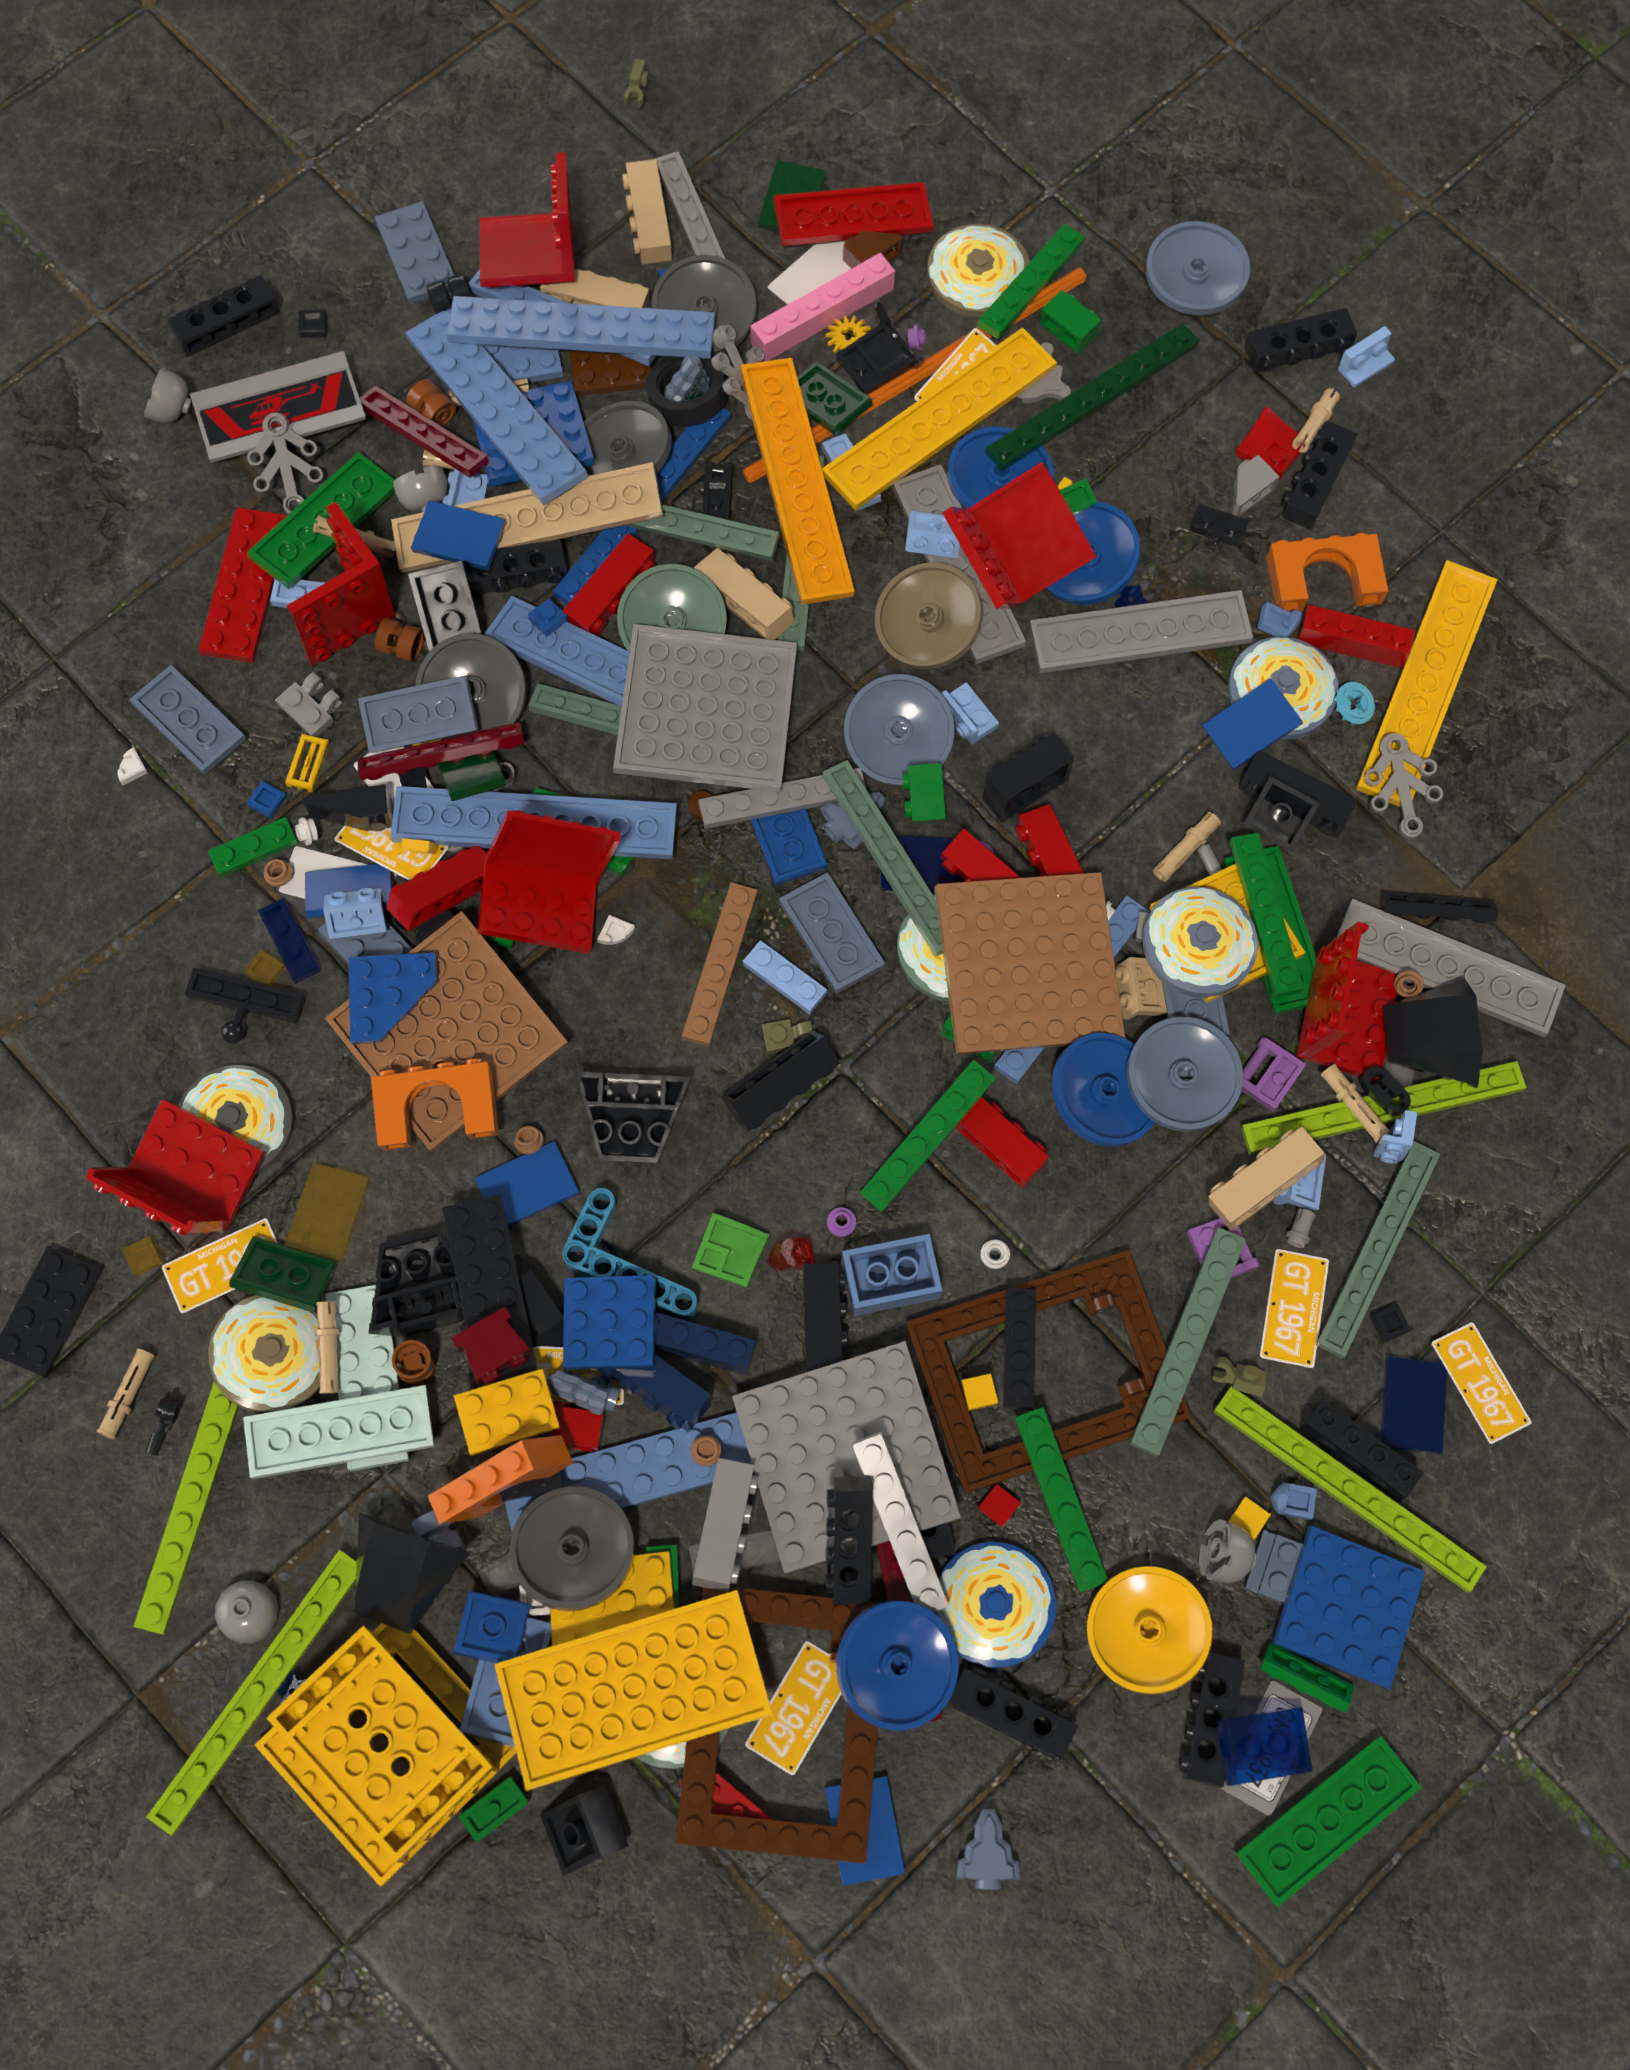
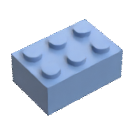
[841,1234,942,1316]

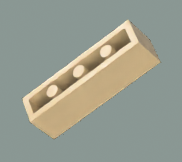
[622,159,672,264]
[540,269,650,308]
[694,548,794,640]
[1208,1127,1325,1231]

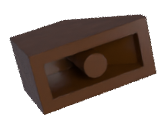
[843,231,903,269]

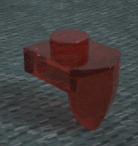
[767,1237,816,1271]

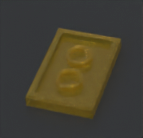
[285,1163,370,1262]

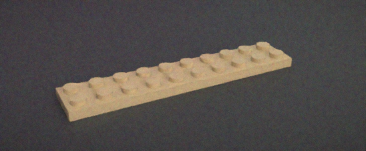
[391,462,663,573]

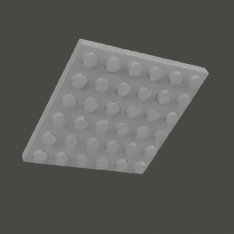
[613,624,797,792]
[732,1341,961,1574]

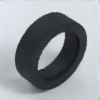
[646,356,727,427]

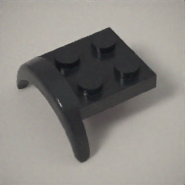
[836,302,924,395]

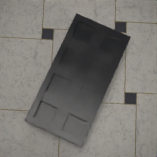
[0,1246,103,1379]

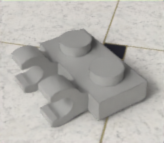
[275,672,343,737]

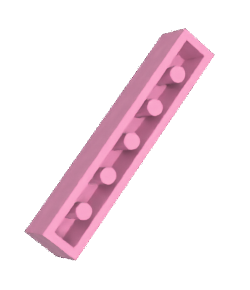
[750,253,895,361]

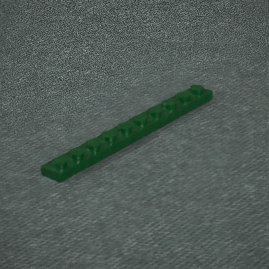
[985,323,1200,471]

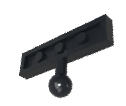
[185,968,305,1044]

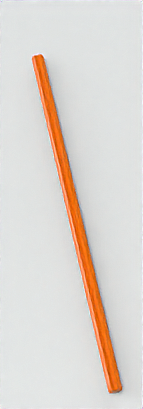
[743,267,1086,483]

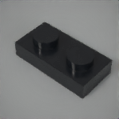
[1189,504,1250,547]

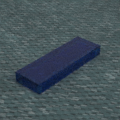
[257,898,321,984]

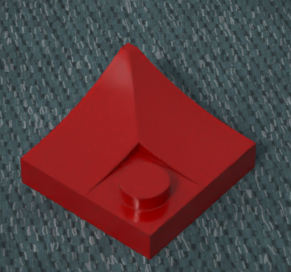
[1235,406,1303,480]

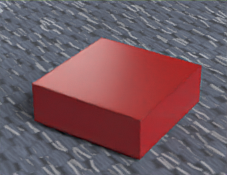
[978,1484,1020,1528]

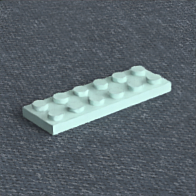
[325,1285,410,1472]
[243,1385,435,1479]

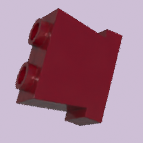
[451,1307,531,1384]

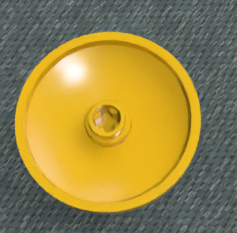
[1087,1566,1213,1695]

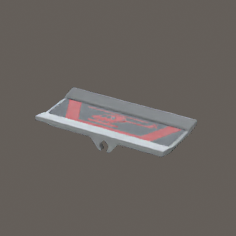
[190,351,366,463]

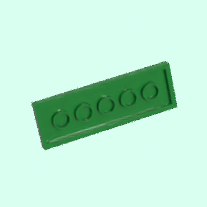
[247,452,395,589]
[1224,846,1316,1016]
[1235,1736,1422,1907]

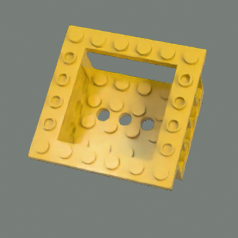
[255,1623,517,1887]

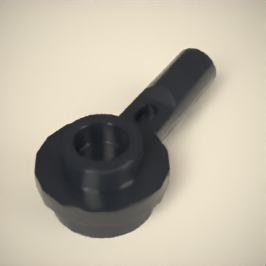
[145,1395,180,1455]

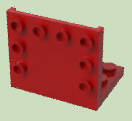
[479,152,575,288]
[942,462,1097,609]
[287,502,395,666]
[477,810,621,954]
[1296,921,1397,1082]
[85,1099,266,1236]

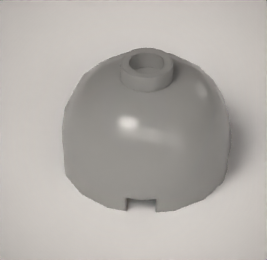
[144,368,192,423]
[393,466,448,513]
[1199,1519,1257,1584]
[215,1581,279,1644]

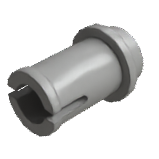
[1286,1208,1315,1248]

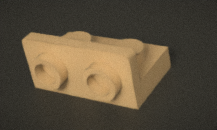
[1115,957,1167,1020]

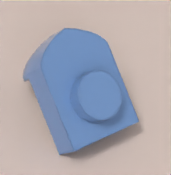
[1257,602,1302,637]
[1271,1483,1317,1521]

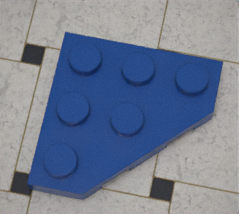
[349,953,438,1044]

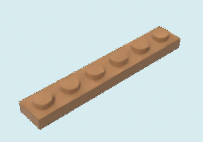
[682,883,758,1047]

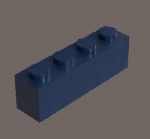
[655,1312,756,1376]
[597,1355,711,1433]

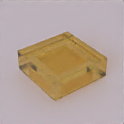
[244,950,285,986]
[122,1236,163,1277]

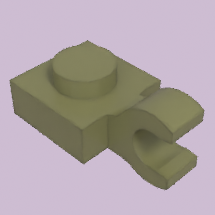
[624,59,649,108]
[762,1019,812,1055]
[1212,1357,1266,1397]

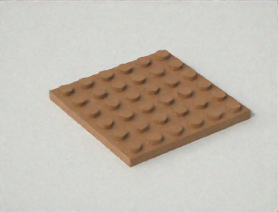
[934,872,1125,1055]
[325,911,569,1152]

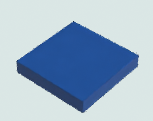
[454,1591,530,1663]

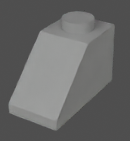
[1232,455,1279,517]

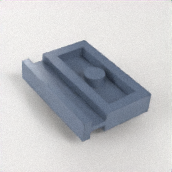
[1243,1530,1303,1604]

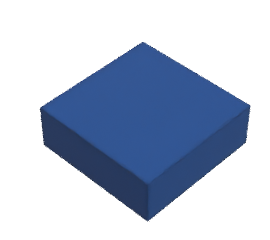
[247,781,287,819]

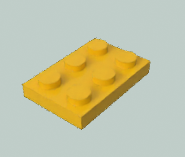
[454,1369,560,1456]

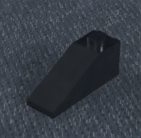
[302,784,393,831]

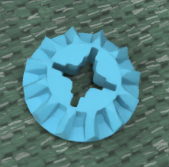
[1334,682,1375,725]

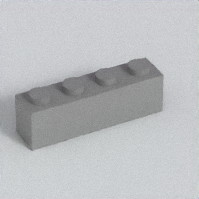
[692,1458,759,1592]

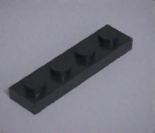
[1380,891,1499,923]
[1003,1288,1036,1410]

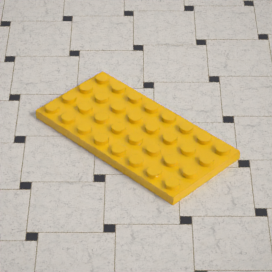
[494,1590,773,1791]

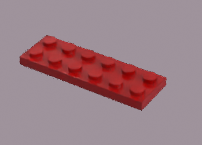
[773,182,934,246]
[199,508,287,663]

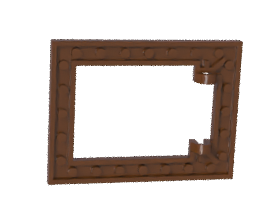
[905,1250,1192,1495]
[675,1587,879,1864]

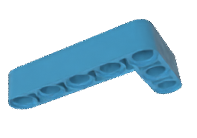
[562,1188,698,1320]

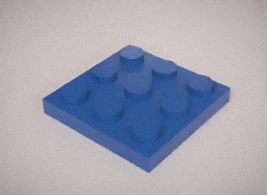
[563,1275,656,1370]

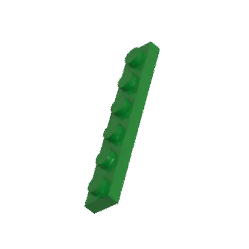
[977,224,1086,339]
[1229,833,1304,998]
[860,1060,997,1212]
[1014,1407,1108,1593]

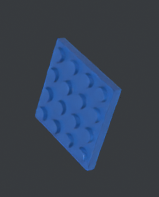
[472,381,594,487]
[1272,1526,1425,1690]

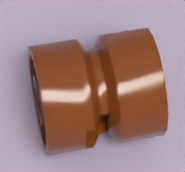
[406,378,456,427]
[375,617,424,663]
[392,1340,436,1387]

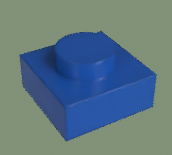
[528,599,567,637]

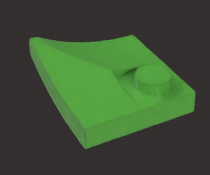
[692,1213,771,1289]

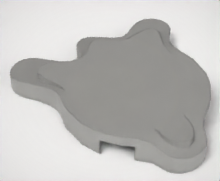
[1016,342,1071,403]

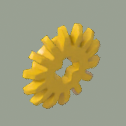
[826,315,871,353]

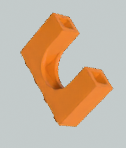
[1266,533,1388,612]
[371,1059,499,1151]
[428,1435,573,1524]

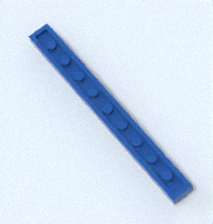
[553,408,731,605]

